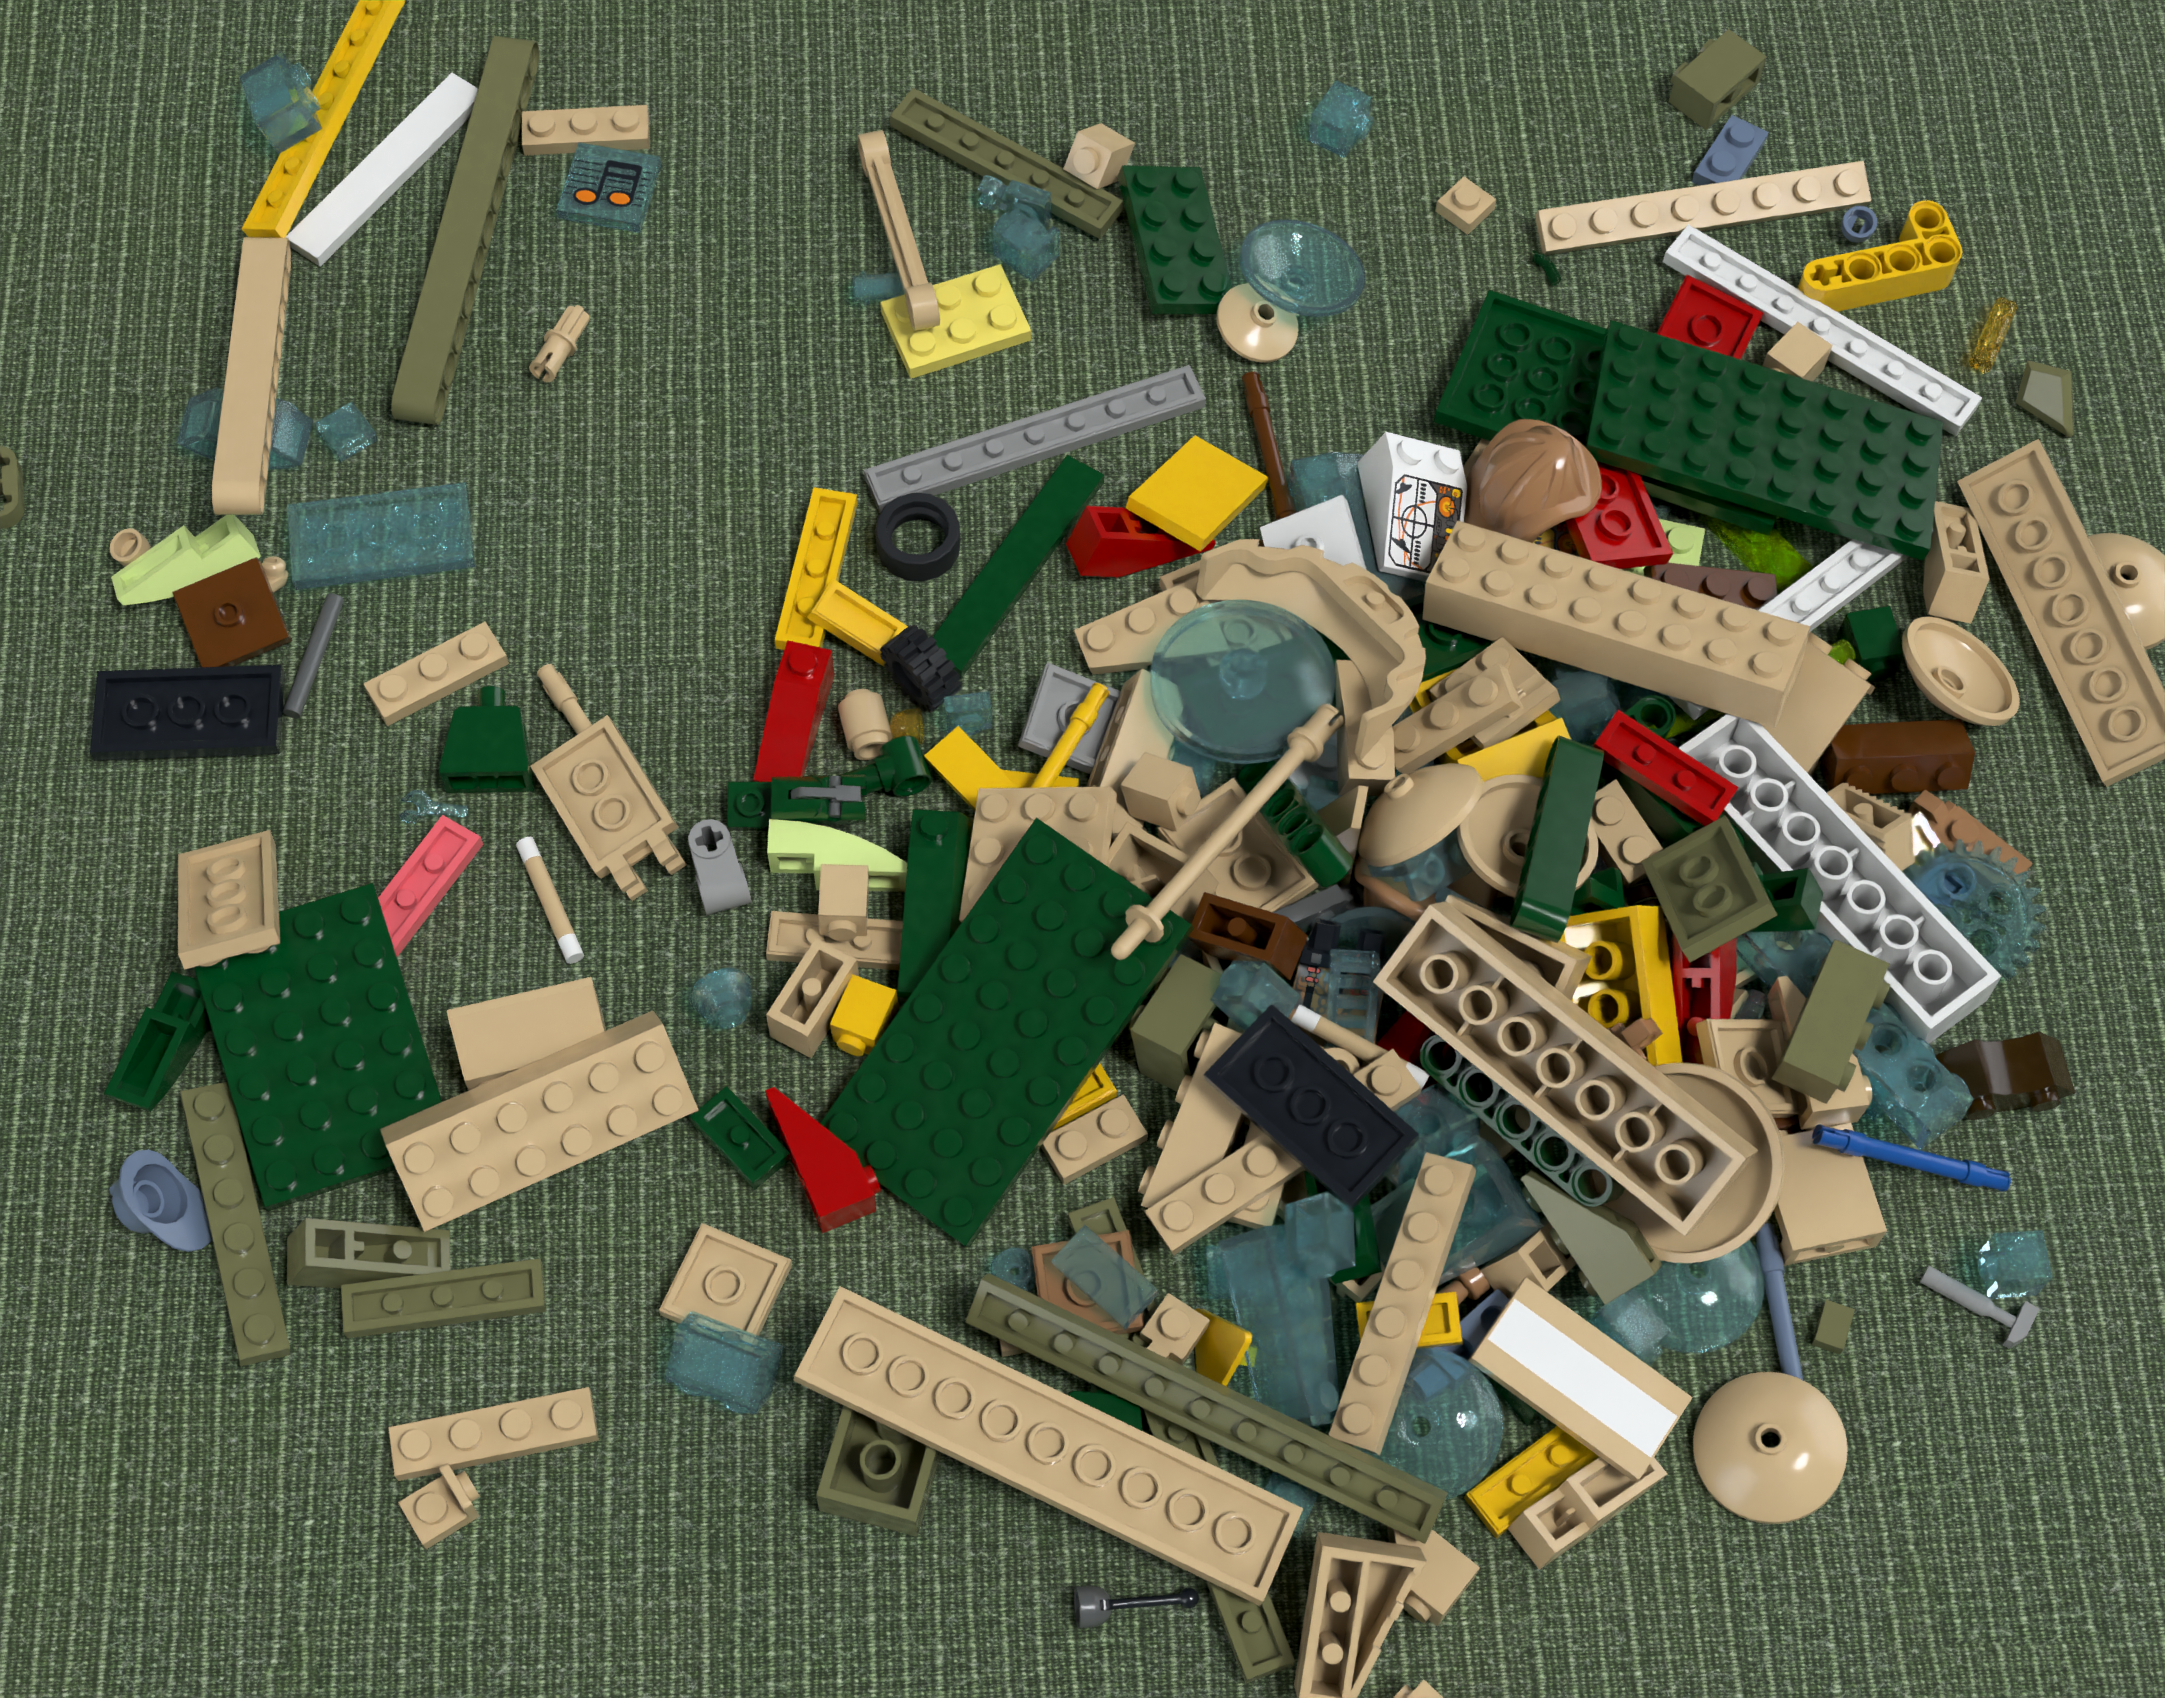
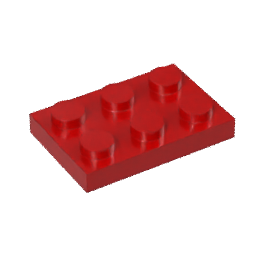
[1565,461,1673,569]

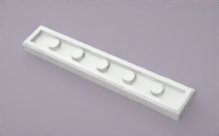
[285,73,478,267]

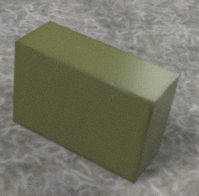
[1811,1300,1855,1355]

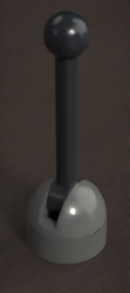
[1074,1585,1199,1628]

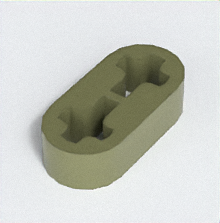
[0,446,25,529]

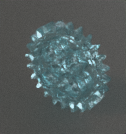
[1903,839,2046,986]

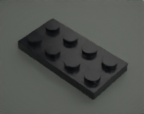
[90,665,285,761]
[1203,1004,1420,1211]

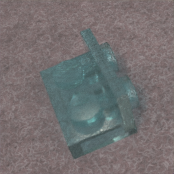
[1367,827,1474,901]

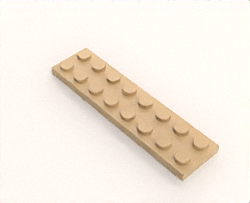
[1957,439,2165,787]

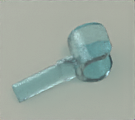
[399,790,468,823]

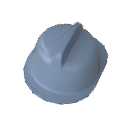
[109,1149,212,1252]

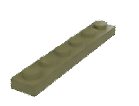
[890,88,1123,239]
[180,1082,290,1367]

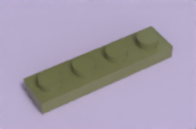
[341,1258,547,1338]

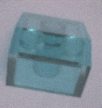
[1371,1135,1544,1286]

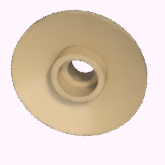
[1216,283,1298,363]

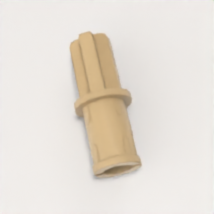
[529,305,590,382]

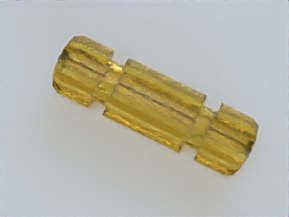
[1969,297,2018,373]

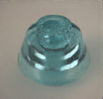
[689,968,752,1029]

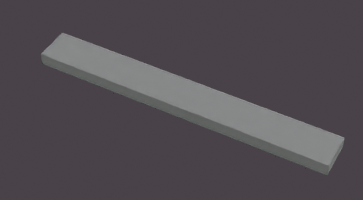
[864,365,1206,513]

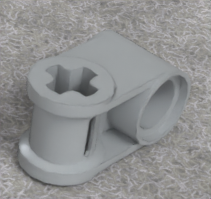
[688,819,752,916]

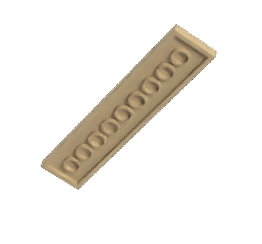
[793,1286,1303,1606]

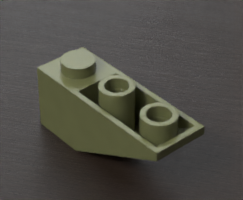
[1520,1166,1663,1305]

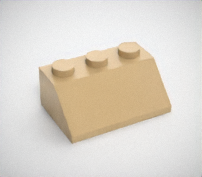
[447,977,606,1091]

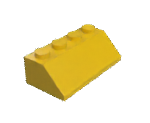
[1560,905,1683,1066]

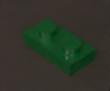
[690,1086,791,1190]

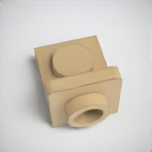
[398,1463,480,1549]

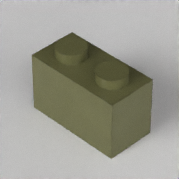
[1668,29,1767,130]

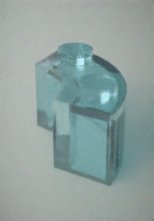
[177,387,313,469]

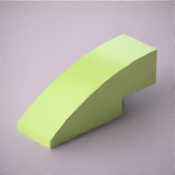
[111,515,261,605]
[767,819,907,892]

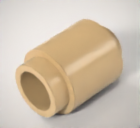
[838,689,892,760]

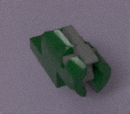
[727,775,867,831]

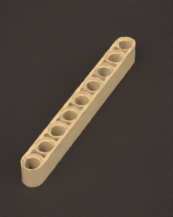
[212,237,291,515]

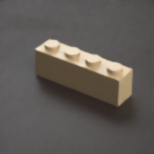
[1086,668,1188,847]
[1138,1023,1246,1208]

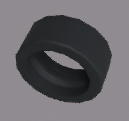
[875,493,961,582]

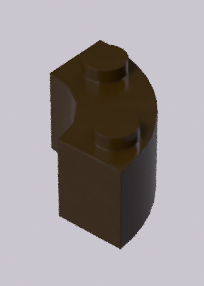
[1932,1031,2076,1120]

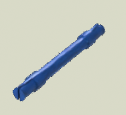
[1812,1124,2011,1192]

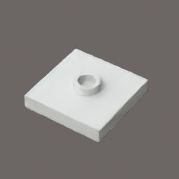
[1260,495,1366,569]

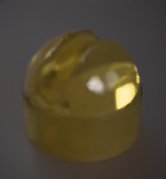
[890,708,925,744]

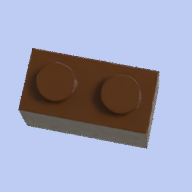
[1188,892,1308,980]

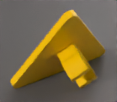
[1195,1308,1260,1386]

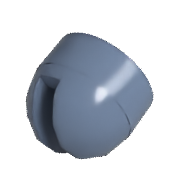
[1841,206,1877,243]

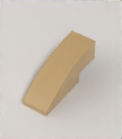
[1508,1457,1667,1570]

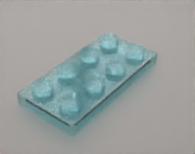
[287,482,475,590]

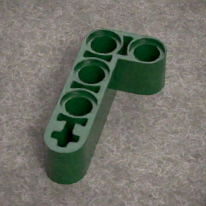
[1600,695,1744,847]

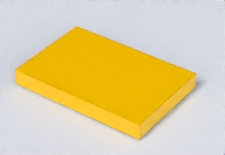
[1126,435,1268,552]

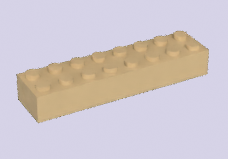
[1422,521,1811,728]
[1373,901,1759,1236]

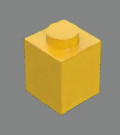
[830,975,899,1056]

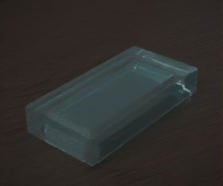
[1051,1225,1159,1330]

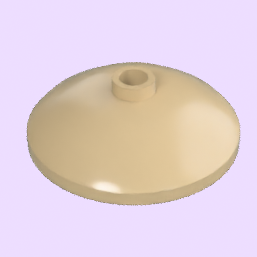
[2089,533,2165,650]
[1902,617,2020,726]
[1357,763,1483,867]
[1457,775,1598,897]
[1693,1372,1848,1524]

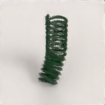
[1531,250,1561,286]

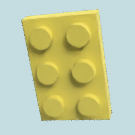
[880,264,1031,379]

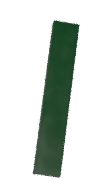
[933,455,1104,678]

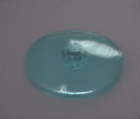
[1150,599,1336,764]

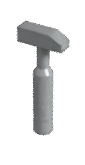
[1920,1265,2040,1349]

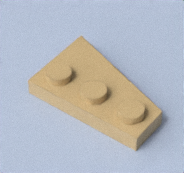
[1074,577,1233,675]

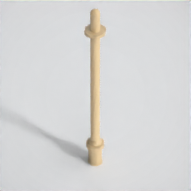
[1111,704,1344,960]

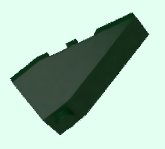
[898,809,974,998]

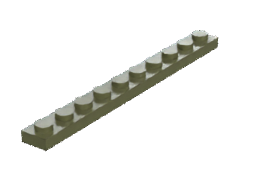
[1068,1197,1295,1684]
[965,1273,1448,1544]

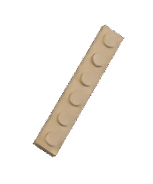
[1145,1049,1421,1256]
[1329,1152,1477,1456]

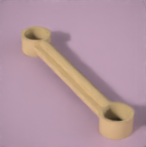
[857,130,940,331]

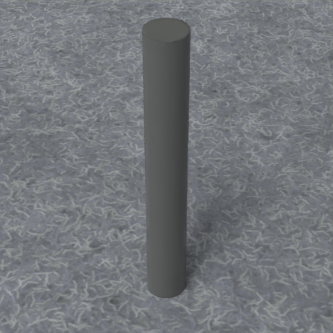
[283,593,344,719]

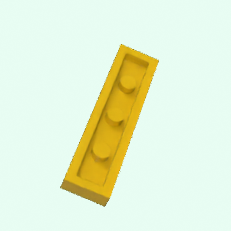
[775,487,858,650]

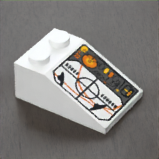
[1357,432,1467,582]

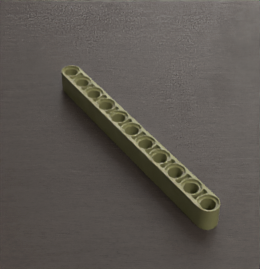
[392,36,539,425]

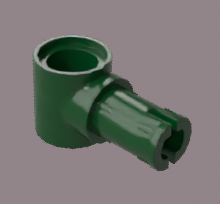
[836,736,932,797]

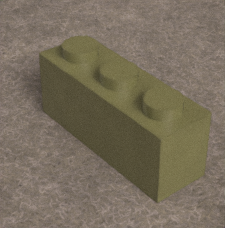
[1772,939,1891,1104]

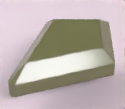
[2015,360,2074,437]

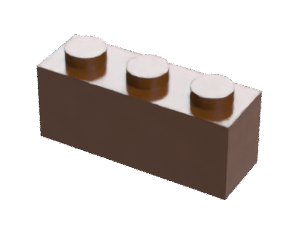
[1819,719,1975,794]

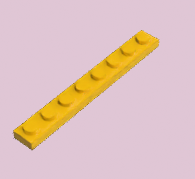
[242,0,405,238]

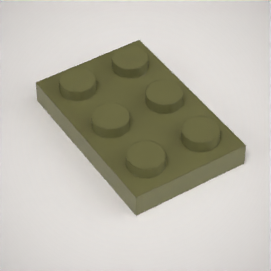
[1641,815,1777,962]

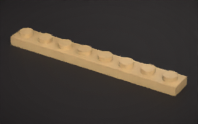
[1535,161,1871,255]

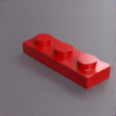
[1593,710,1739,826]

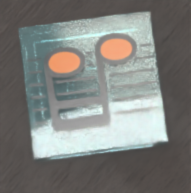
[557,142,662,233]

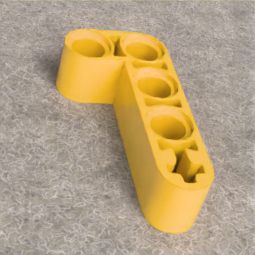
[1797,200,1962,312]

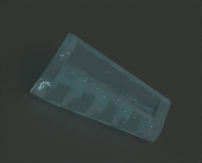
[1324,949,1380,1049]

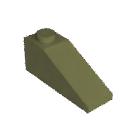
[287,1218,450,1288]

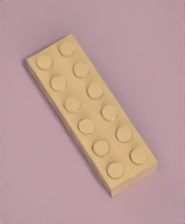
[380,1010,698,1232]

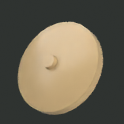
[1590,1062,1785,1263]

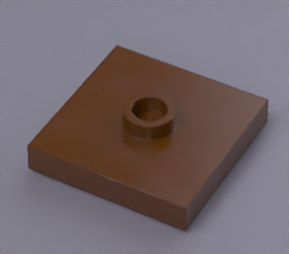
[172,557,292,667]

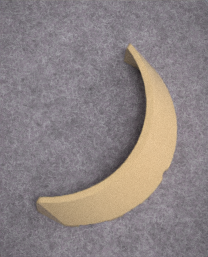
[1196,539,1426,760]

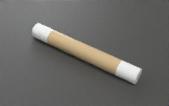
[516,837,584,964]
[1291,1004,1429,1090]

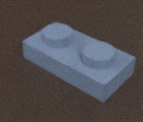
[1692,115,1769,186]

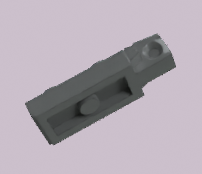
[1273,880,1365,933]

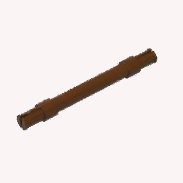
[1242,371,1297,520]

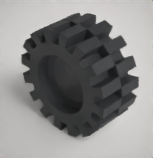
[880,625,962,713]

